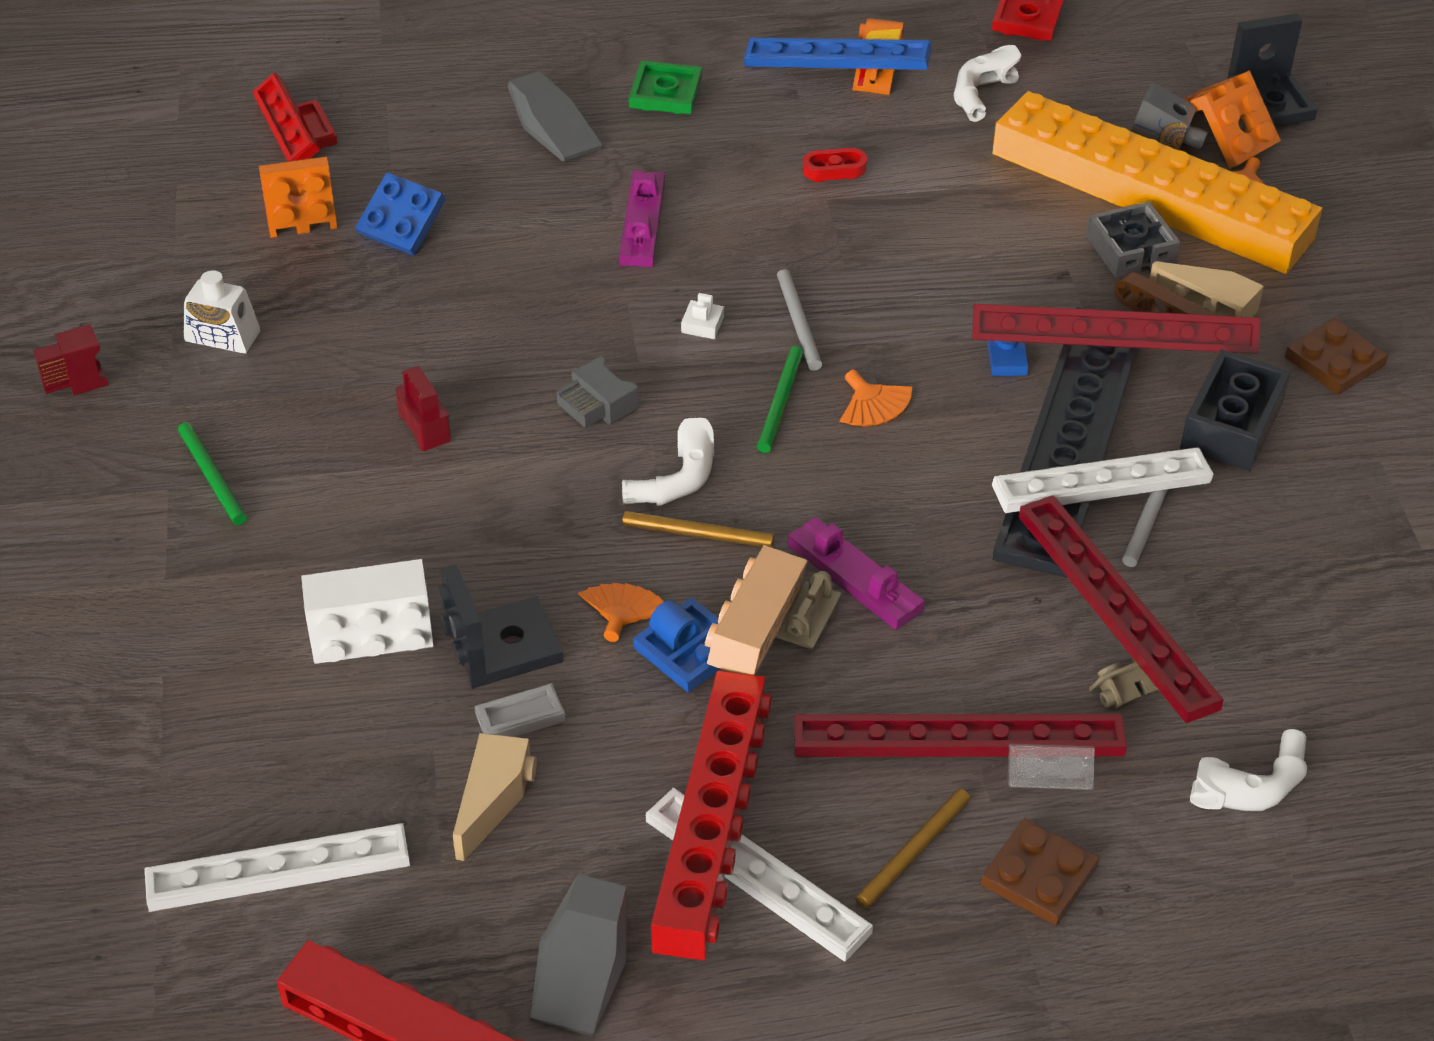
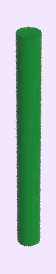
[757,346,804,453]
[178,422,247,526]

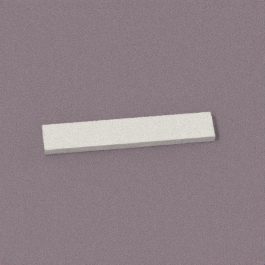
[992,447,1214,513]
[646,788,873,962]
[144,823,410,912]

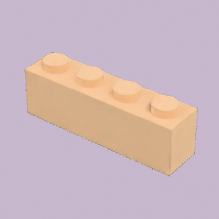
[705,545,807,675]

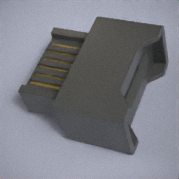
[557,356,639,428]

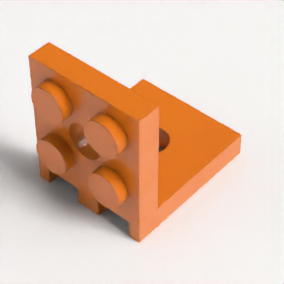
[1183,70,1281,168]
[259,157,337,238]

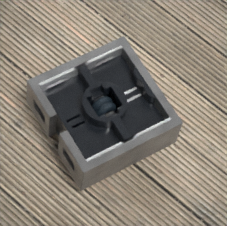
[1086,201,1181,278]

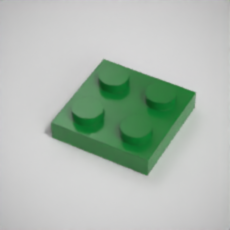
[629,60,702,114]

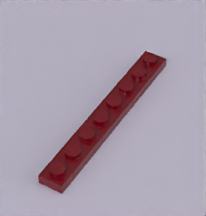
[971,304,1261,354]
[1019,495,1224,724]
[793,714,1127,757]

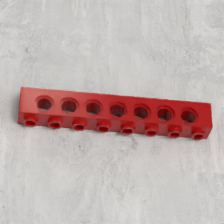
[651,671,772,961]

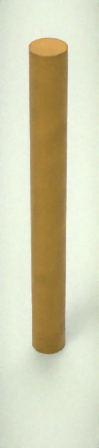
[623,511,774,548]
[855,788,971,910]

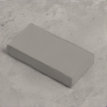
[475,683,566,737]

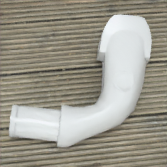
[954,45,1021,122]
[622,418,714,506]
[1190,729,1307,811]

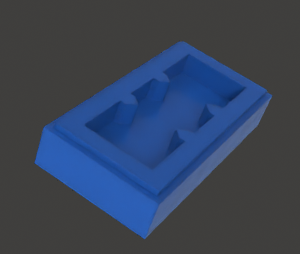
[987,341,1028,376]

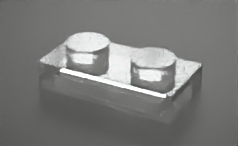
[1008,743,1095,790]

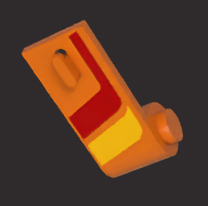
[853,18,905,95]

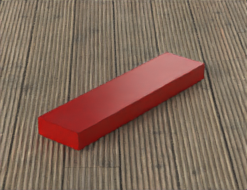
[252,72,320,162]

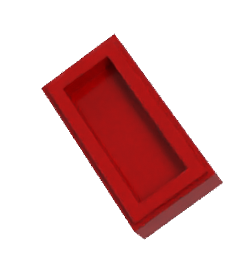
[296,99,338,148]

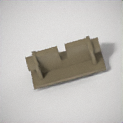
[776,571,842,650]
[1089,658,1158,709]

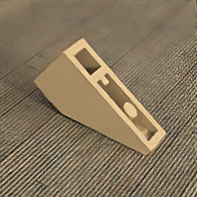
[1150,261,1264,317]
[453,733,537,861]

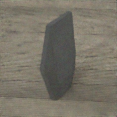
[508,71,602,162]
[530,874,627,1037]

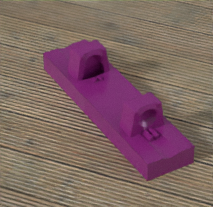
[619,170,665,267]
[788,516,925,631]

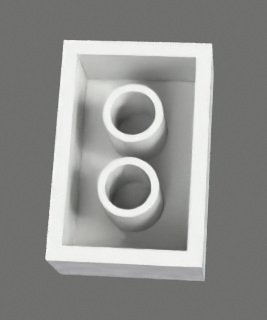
[301,559,434,664]

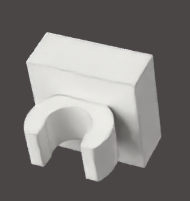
[681,293,724,339]

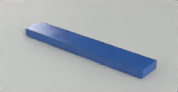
[743,38,932,70]

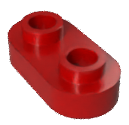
[802,148,867,182]

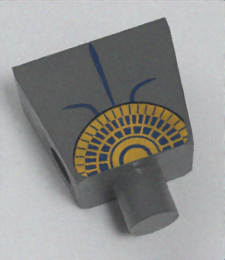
[1131,82,1208,150]

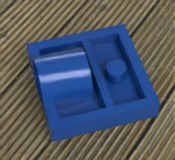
[355,172,446,256]
[633,597,720,693]

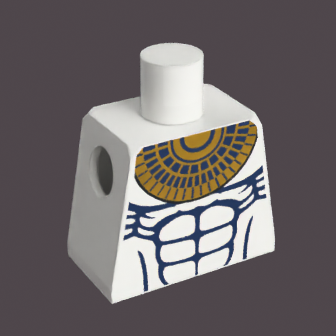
[184,270,260,354]

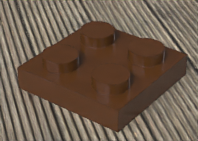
[1285,318,1388,395]
[981,817,1100,926]

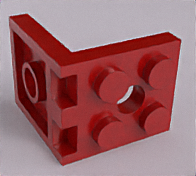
[992,0,1065,41]

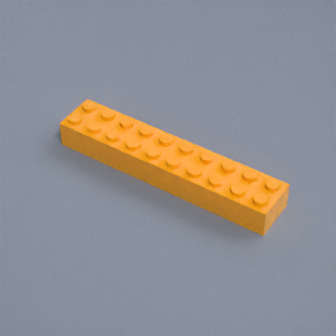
[992,91,1323,275]

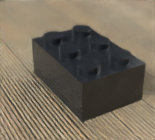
[1180,349,1291,472]

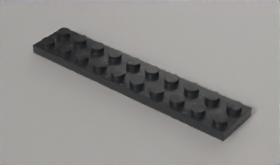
[992,307,1138,578]

